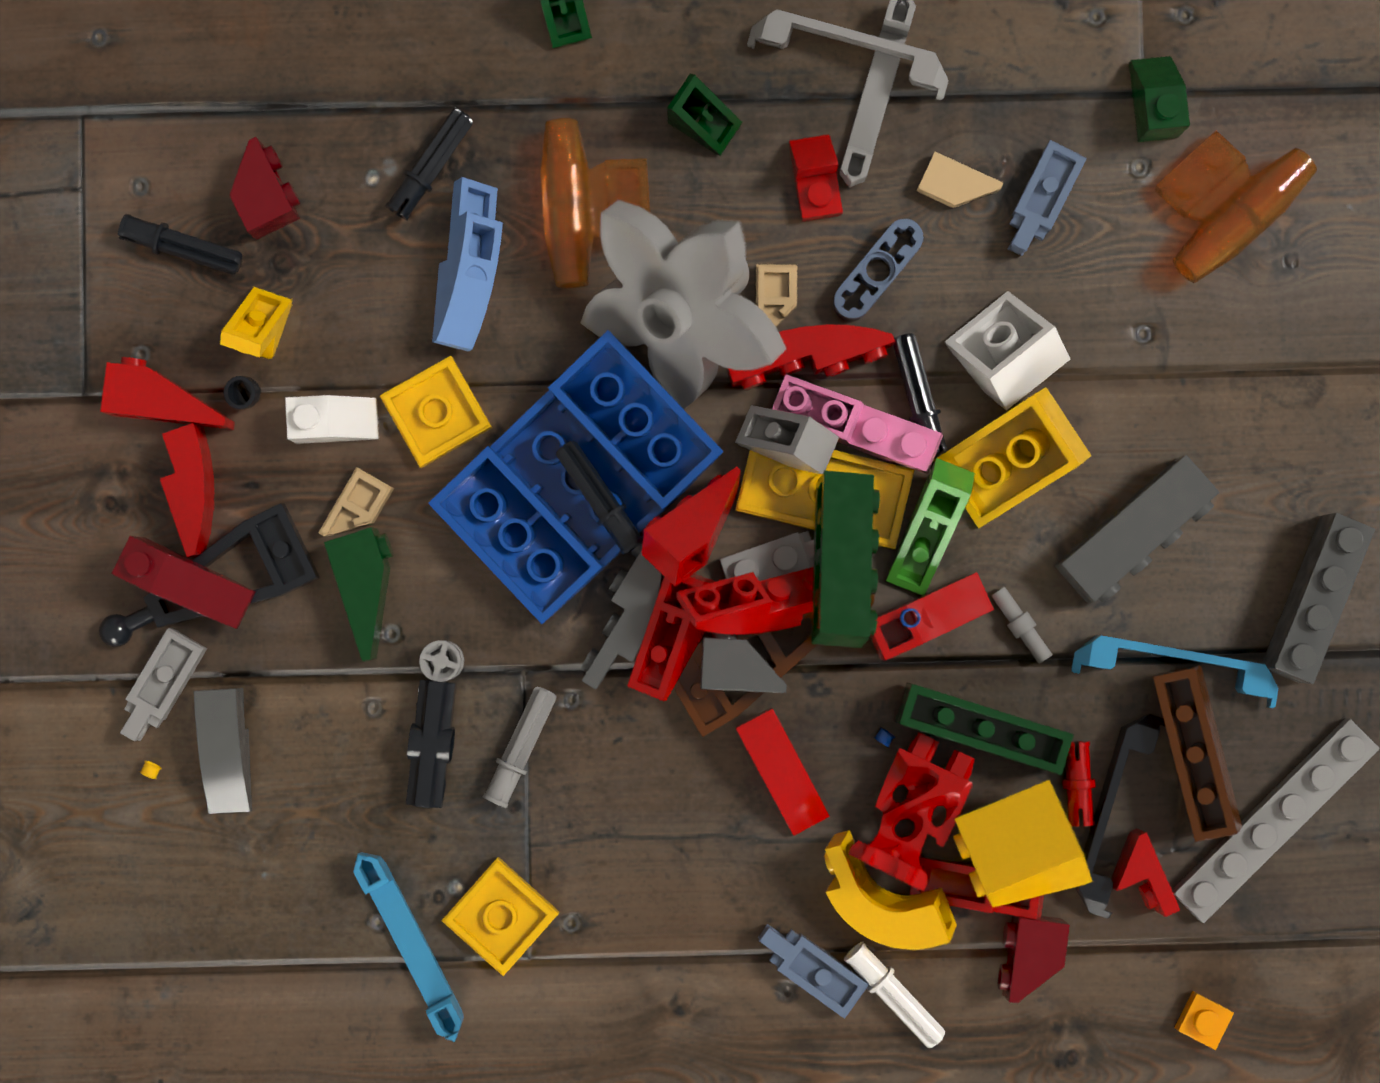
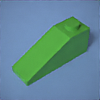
[886,458,975,596]

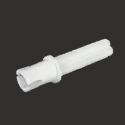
[844,942,945,1048]

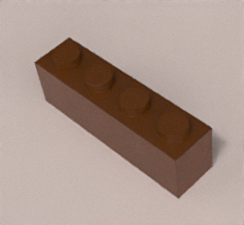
[1153,664,1242,842]

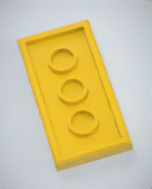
[735,450,915,550]

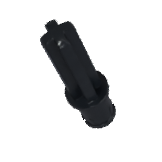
[385,108,473,221]
[118,214,243,274]
[893,333,948,453]
[556,440,643,555]

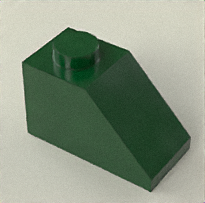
[1129,56,1190,142]

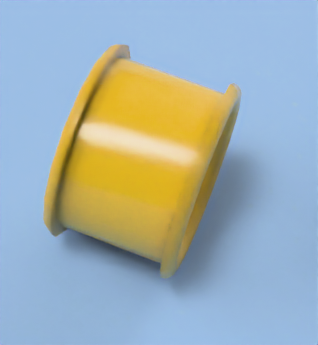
[139,761,162,779]

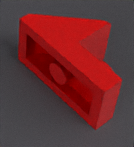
[789,134,843,222]
[1111,828,1180,917]

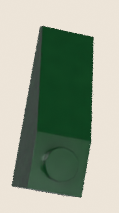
[324,527,393,662]

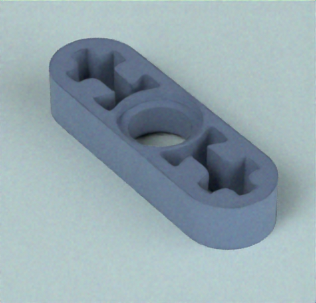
[833,219,923,322]

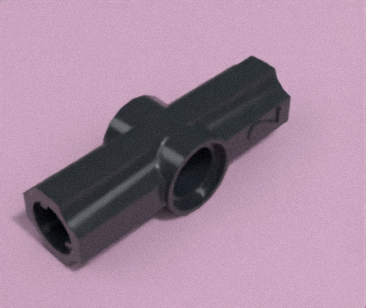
[406,679,457,808]

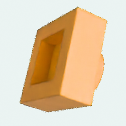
[1174,991,1234,1050]

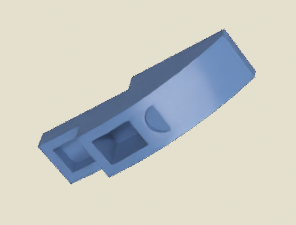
[432,177,503,351]

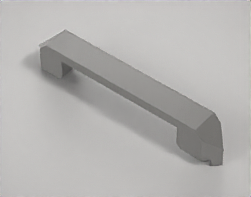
[839,0,916,188]
[747,9,949,100]

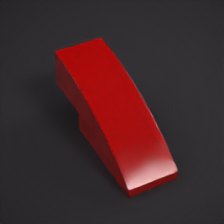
[160,423,214,558]
[735,707,830,836]
[910,857,1044,920]

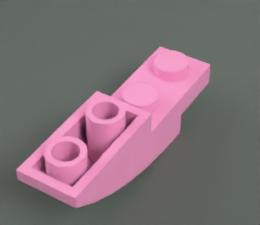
[772,374,943,474]

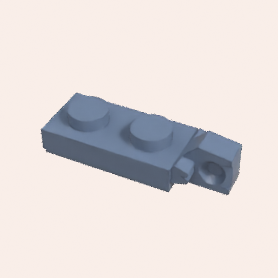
[1008,140,1087,256]
[758,924,869,1019]

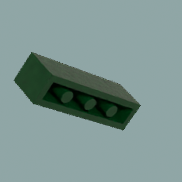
[811,470,880,648]
[894,682,1074,775]

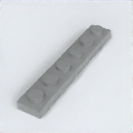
[1172,718,1380,923]

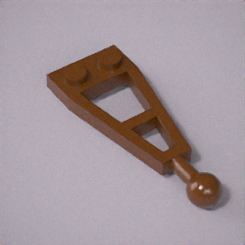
[674,594,875,737]

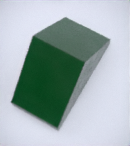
[540,0,592,48]
[667,73,743,156]

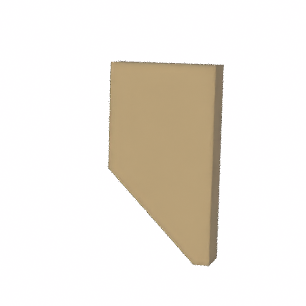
[917,152,1004,208]
[755,264,797,327]
[318,467,394,537]

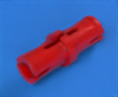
[1062,741,1096,827]

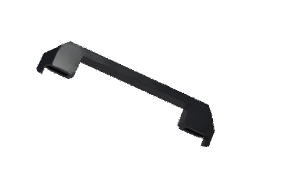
[1075,714,1166,919]

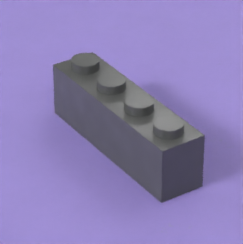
[1054,455,1220,603]
[1262,513,1375,684]

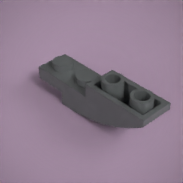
[580,534,662,689]

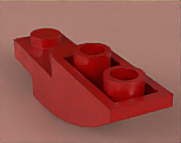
[727,324,895,390]
[677,567,813,635]

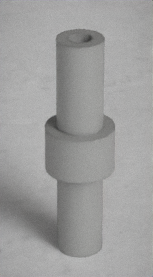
[992,587,1053,664]

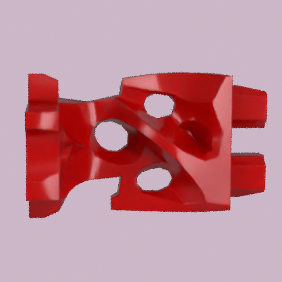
[848,733,975,892]

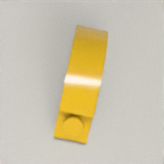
[825,830,957,950]

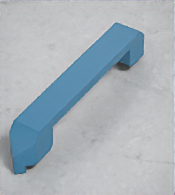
[1072,635,1279,708]
[353,852,464,1042]

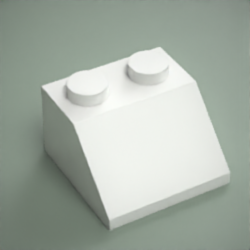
[945,291,1070,411]

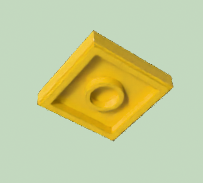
[380,356,492,468]
[441,857,559,976]

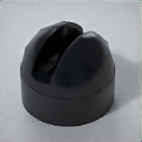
[224,376,261,409]

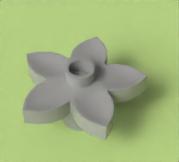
[581,200,787,409]

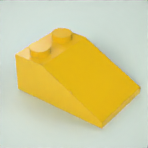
[934,387,1092,528]

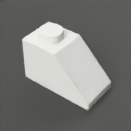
[285,395,379,444]

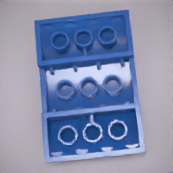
[428,330,724,624]

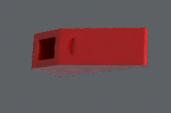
[641,467,741,587]
[870,572,994,661]

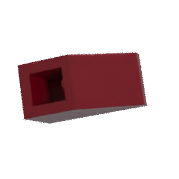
[230,137,301,240]
[998,915,1070,1003]

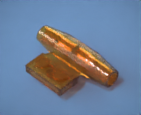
[540,118,650,288]
[1155,130,1317,283]

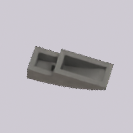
[194,688,252,814]

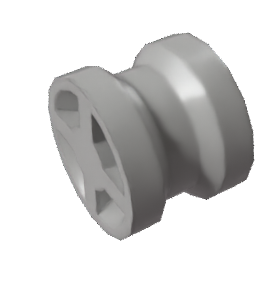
[419,640,465,682]

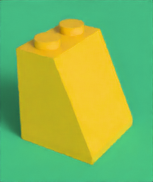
[953,780,1093,907]

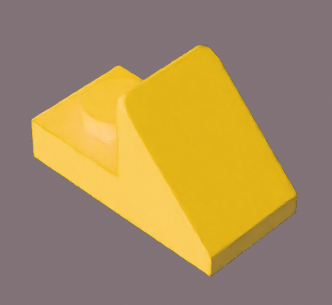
[220,287,292,359]

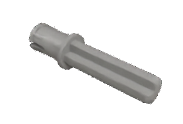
[483,687,556,808]

